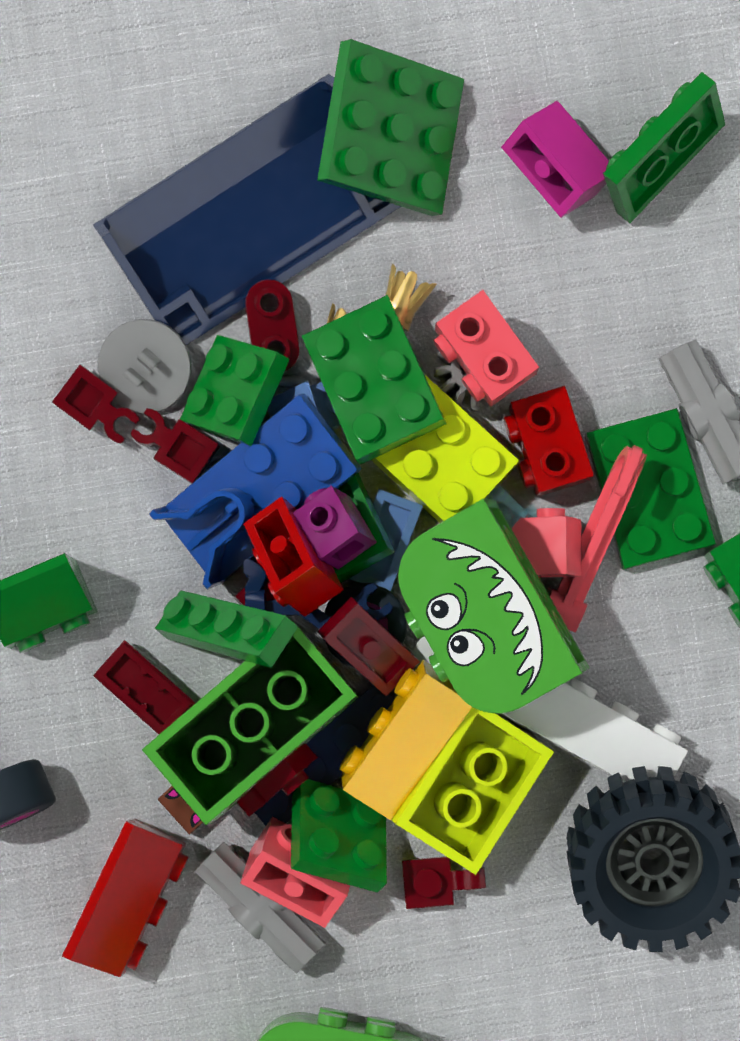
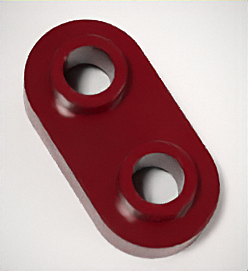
[245,280,299,372]

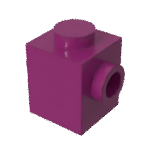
[293,486,377,570]

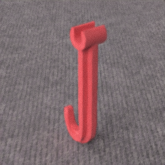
[549,445,647,632]

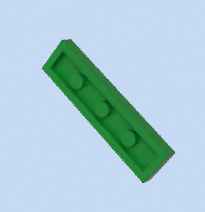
[155,590,298,668]

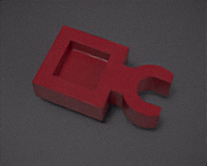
[52,364,141,443]
[130,408,220,484]
[237,743,318,817]

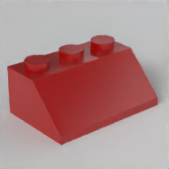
[62,819,189,977]

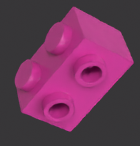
[501,100,609,218]

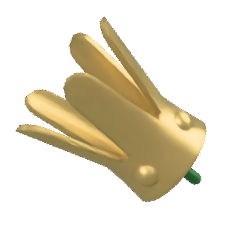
[386,264,437,332]

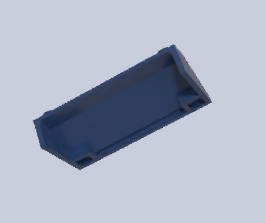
[93,74,401,345]

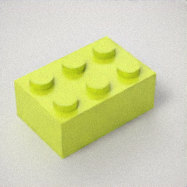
[371,375,519,523]
[392,707,554,875]

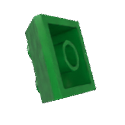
[0,553,98,653]

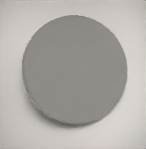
[98,319,191,413]

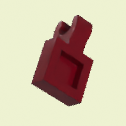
[402,856,486,909]

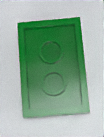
[603,72,726,223]
[302,295,447,465]
[585,408,716,570]

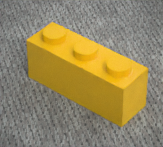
[340,660,472,820]

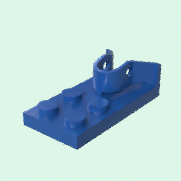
[149,394,363,590]

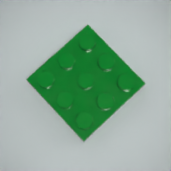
[317,39,464,216]

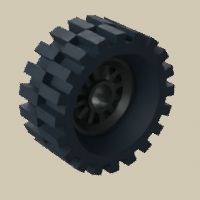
[566,766,740,952]

